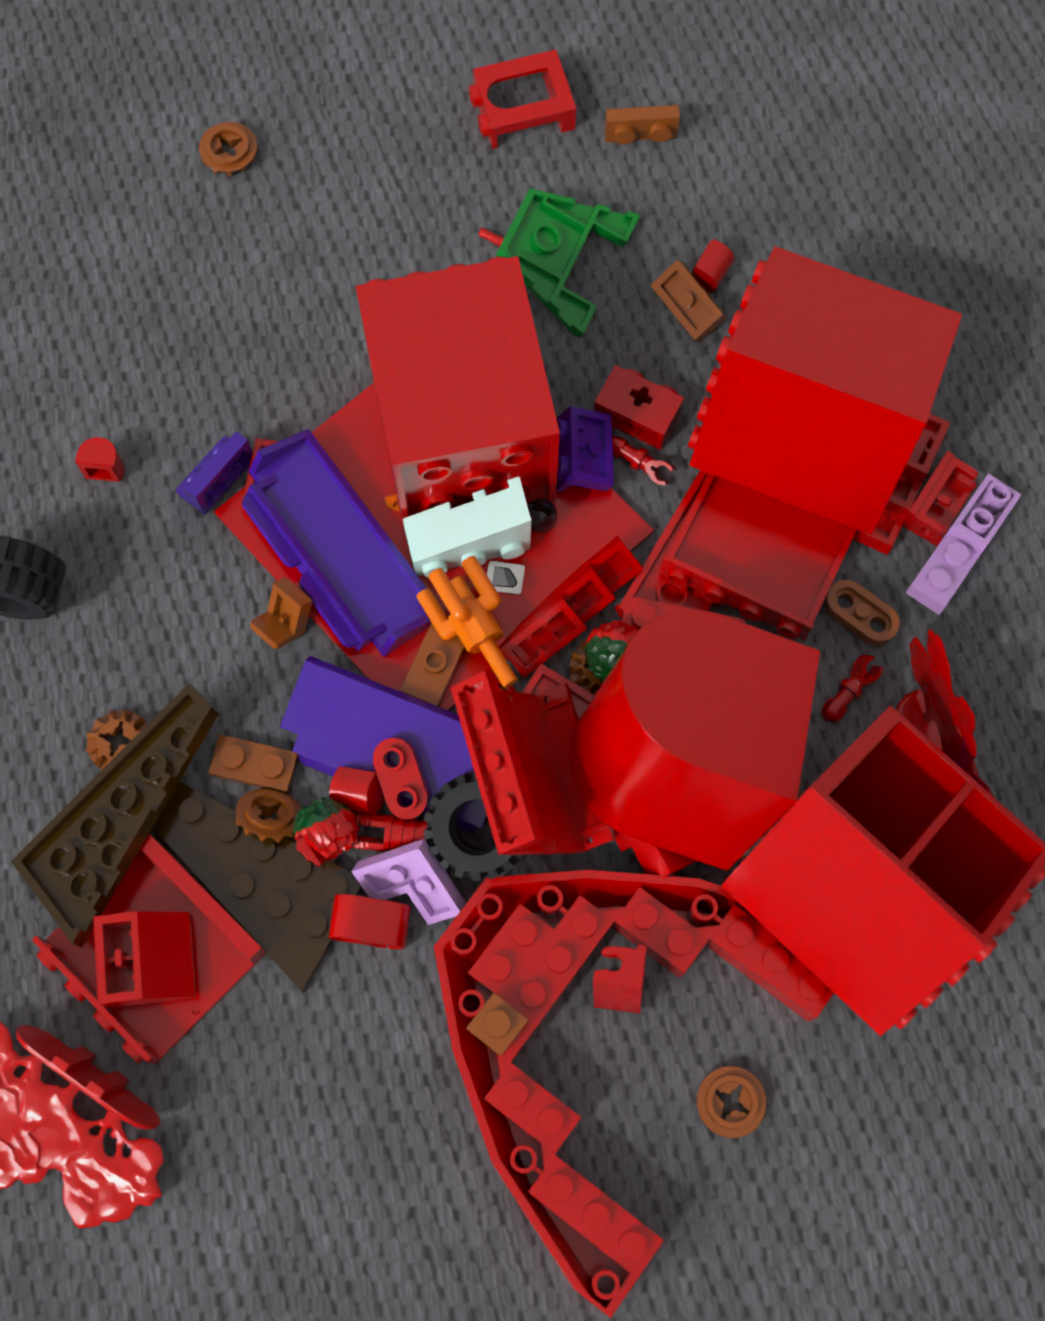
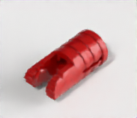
[353,812,429,852]

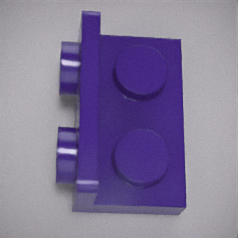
[556,406,614,492]
[176,431,252,516]

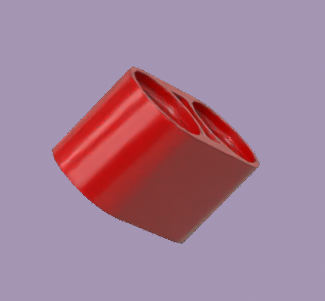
[328,894,411,950]

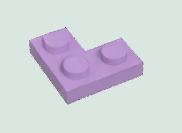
[351,839,466,925]

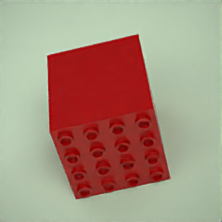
[687,246,963,535]
[356,256,560,529]
[721,705,1045,1036]

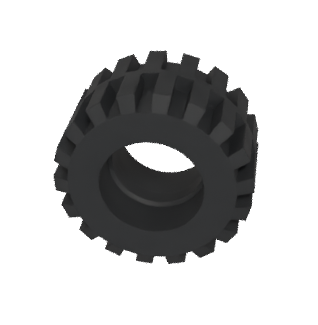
[0,536,66,620]
[424,771,524,881]

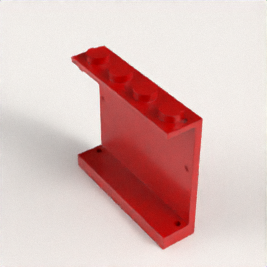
[450,671,616,855]
[31,833,267,1064]

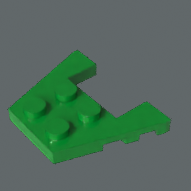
[496,188,640,338]

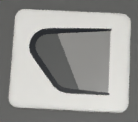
[487,561,525,594]

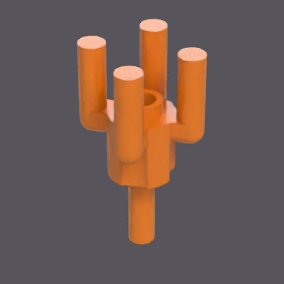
[416,556,518,688]

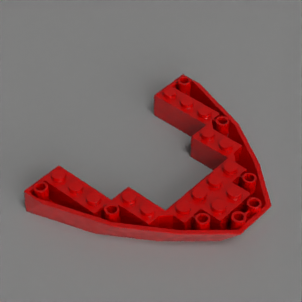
[434,870,834,1318]

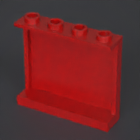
[660,473,857,641]

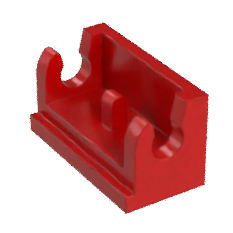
[902,450,979,547]
[593,945,647,1014]

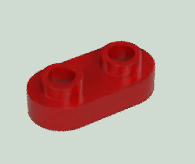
[373,737,430,819]

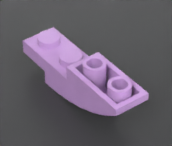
[906,473,1022,615]

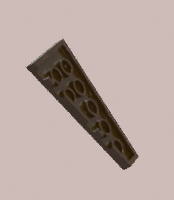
[11,683,219,948]
[152,781,362,993]

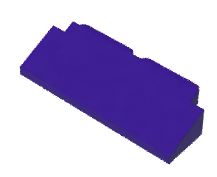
[242,429,445,657]
[280,656,487,832]

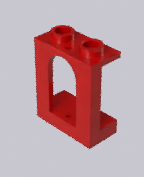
[468,49,576,149]

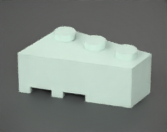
[403,476,531,577]

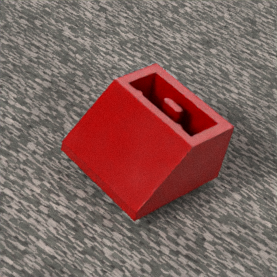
[93,911,196,1009]

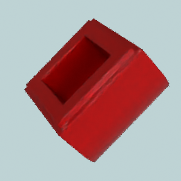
[692,239,734,293]
[75,437,125,482]
[329,766,385,815]

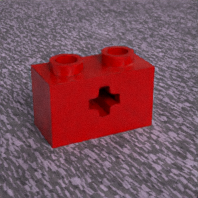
[594,365,684,450]

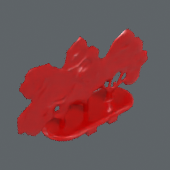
[896,629,996,799]
[0,1022,164,1229]

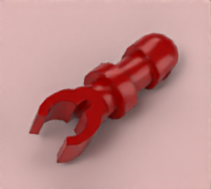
[612,436,677,485]
[821,654,884,722]

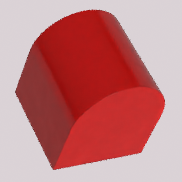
[568,609,820,871]

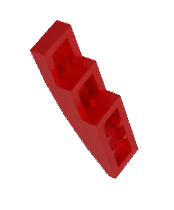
[853,413,951,556]
[499,535,644,677]

